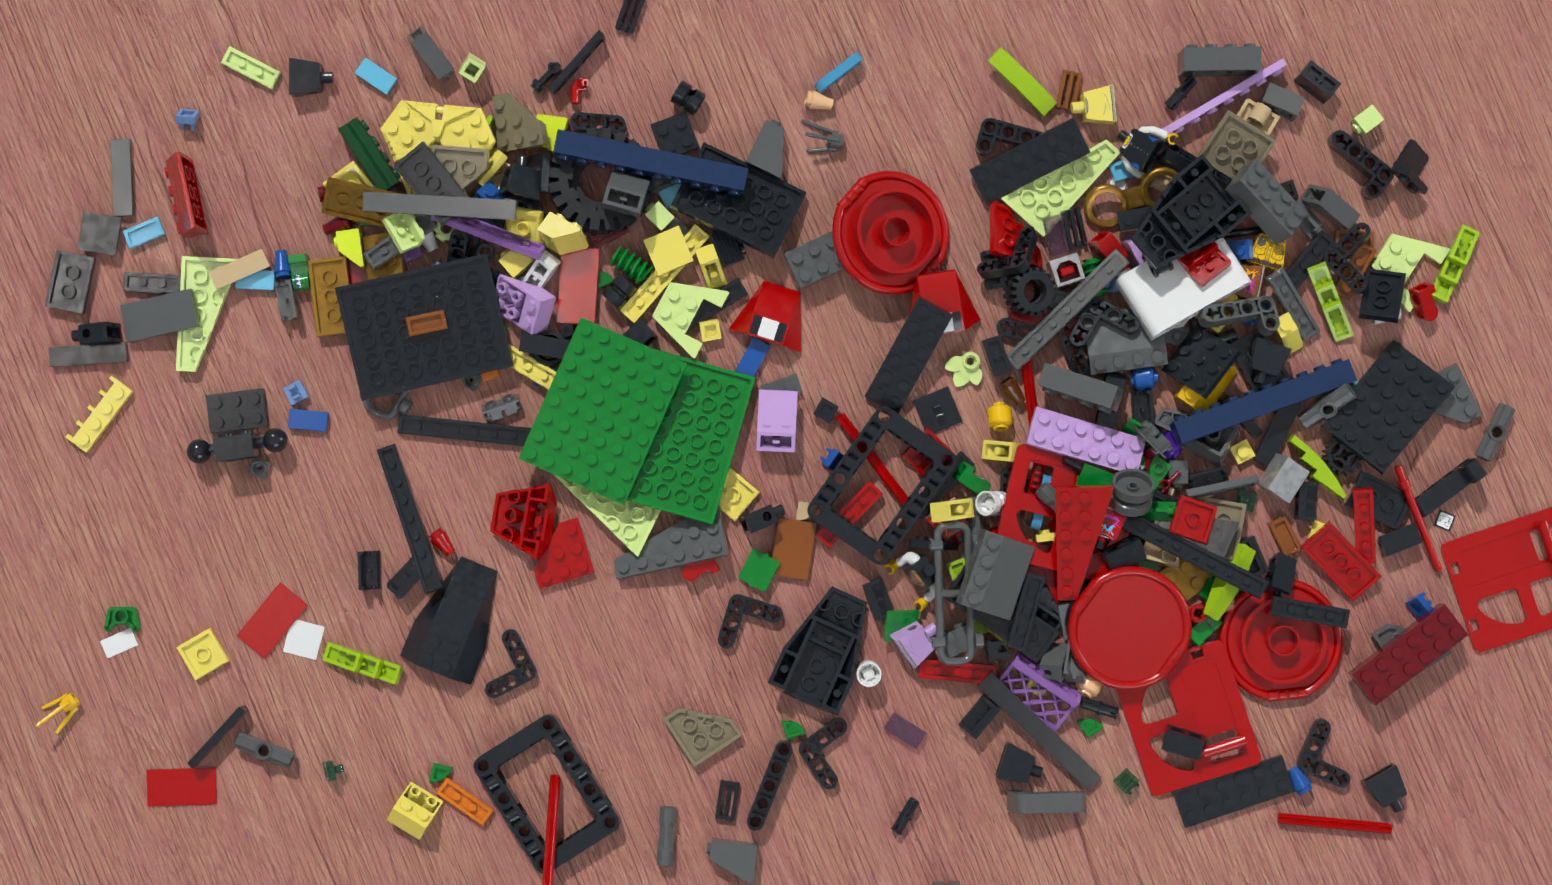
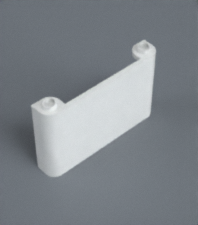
[1115,238,1252,341]

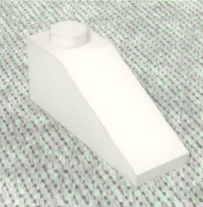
[522,250,561,288]

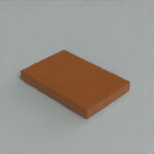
[772,517,817,580]

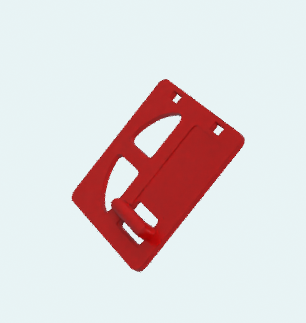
[996,444,1129,580]
[1440,507,1552,652]
[1117,640,1261,796]

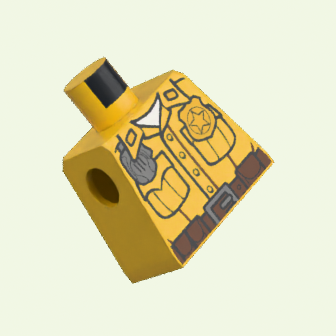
[1244,233,1286,272]

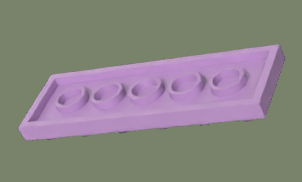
[1025,407,1146,472]

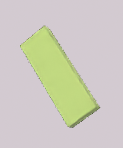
[221,46,281,90]

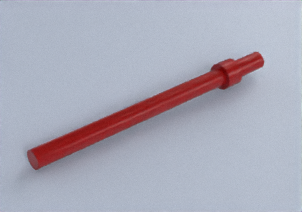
[1394,465,1443,572]

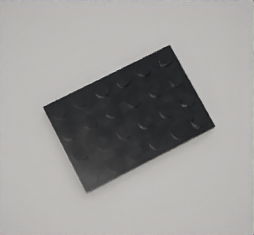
[670,142,807,258]
[1321,339,1455,475]

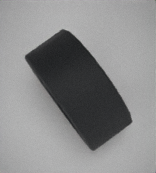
[532,330,566,366]

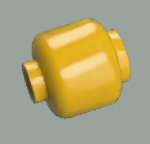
[987,402,1013,431]

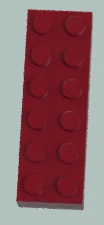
[1348,603,1468,705]

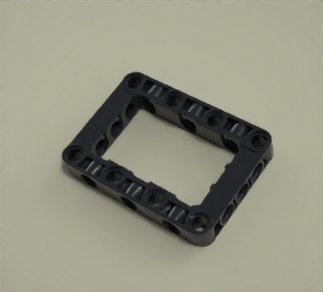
[807,406,957,565]
[473,714,621,874]

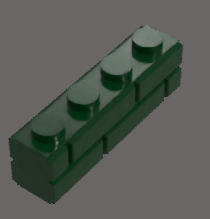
[338,117,401,191]

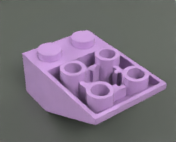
[495,274,556,335]
[756,389,798,452]

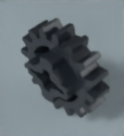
[1321,437,1363,476]

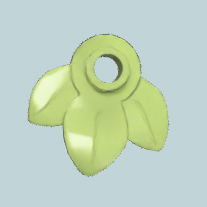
[945,352,982,387]

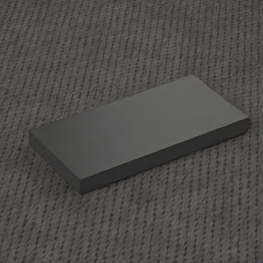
[120,289,200,343]

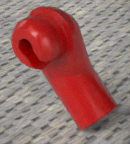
[570,78,589,104]

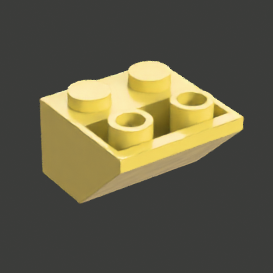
[537,212,589,255]
[387,782,443,840]

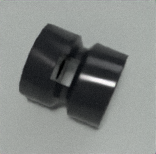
[670,81,706,116]
[602,274,637,310]

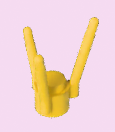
[36,692,80,734]

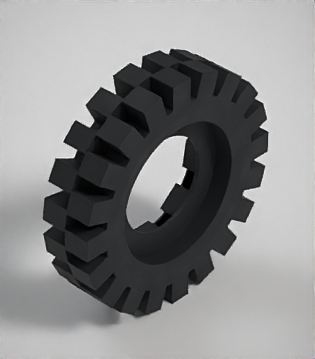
[549,127,653,235]

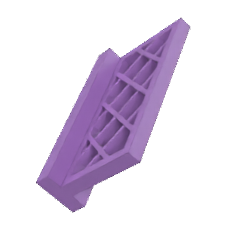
[999,651,1082,732]

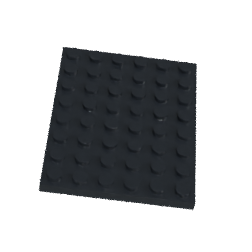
[335,253,513,401]

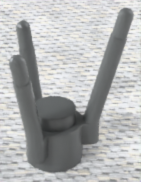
[801,120,844,153]

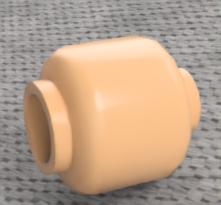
[1075,675,1103,699]

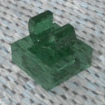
[1234,489,1258,513]
[322,760,344,782]
[1113,768,1139,795]

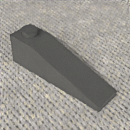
[1154,408,1240,467]

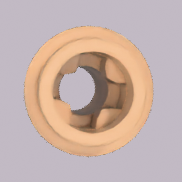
[804,90,834,110]

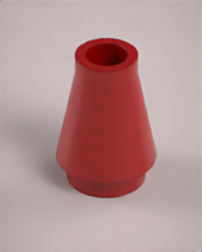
[428,527,455,557]
[1189,604,1207,623]

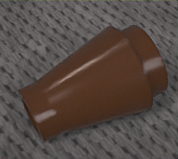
[999,376,1025,406]

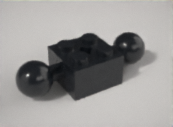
[186,428,288,464]

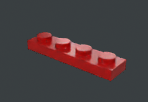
[816,480,883,548]
[1353,487,1376,564]
[918,659,997,684]

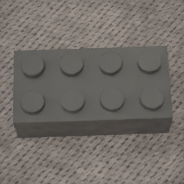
[1178,43,1262,77]
[1225,158,1307,245]
[784,231,844,290]
[1038,363,1124,414]

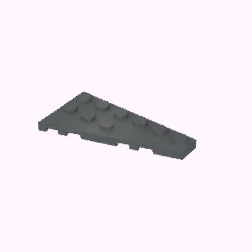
[614,502,729,580]

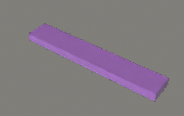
[431,216,546,260]

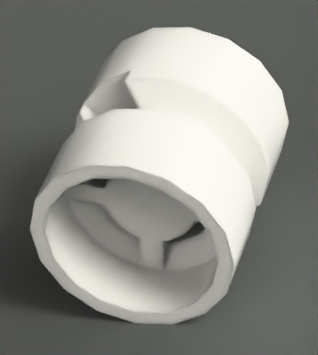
[975,491,1006,516]
[856,660,882,687]

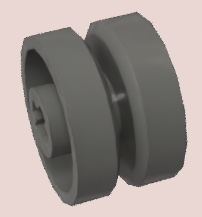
[1109,469,1155,517]

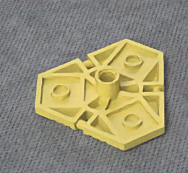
[380,100,496,195]

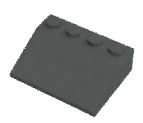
[1083,308,1168,375]
[956,529,1035,620]

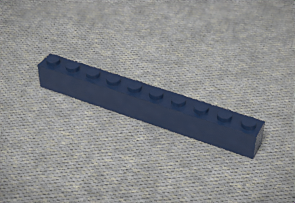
[553,129,748,196]
[1169,358,1357,446]

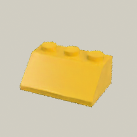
[1174,366,1237,411]

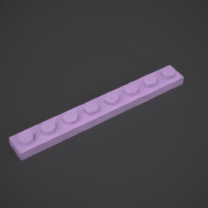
[1163,58,1287,141]

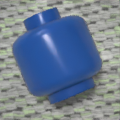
[1131,366,1159,391]

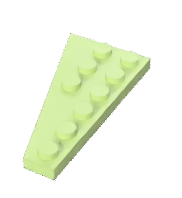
[1001,139,1120,237]
[176,256,237,372]
[553,474,661,557]

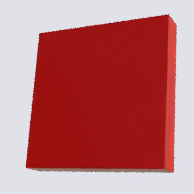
[1168,495,1218,544]

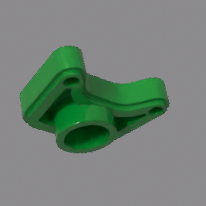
[104,607,141,632]

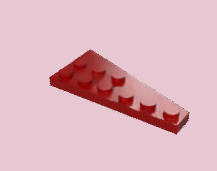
[1055,485,1114,601]

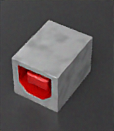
[1046,253,1085,289]
[1256,453,1309,503]

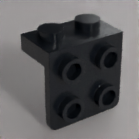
[1390,139,1429,195]

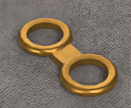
[1084,167,1178,229]

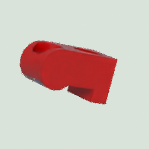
[1409,282,1438,321]
[682,559,720,581]

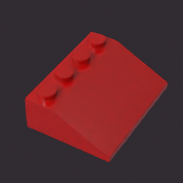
[164,151,209,238]

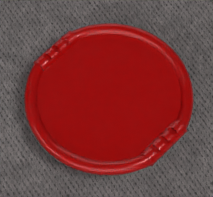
[832,171,949,295]
[1068,566,1192,690]
[1218,579,1343,702]

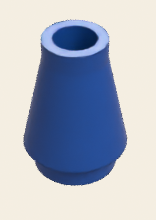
[273,250,291,279]
[1288,765,1313,796]

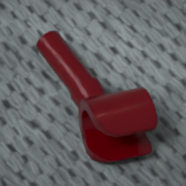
[1143,445,1155,471]
[1158,471,1181,495]

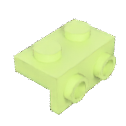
[382,213,425,254]

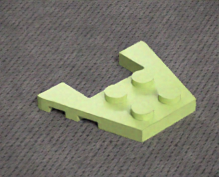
[1370,234,1450,313]
[652,282,729,359]

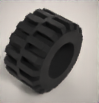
[1003,267,1056,316]

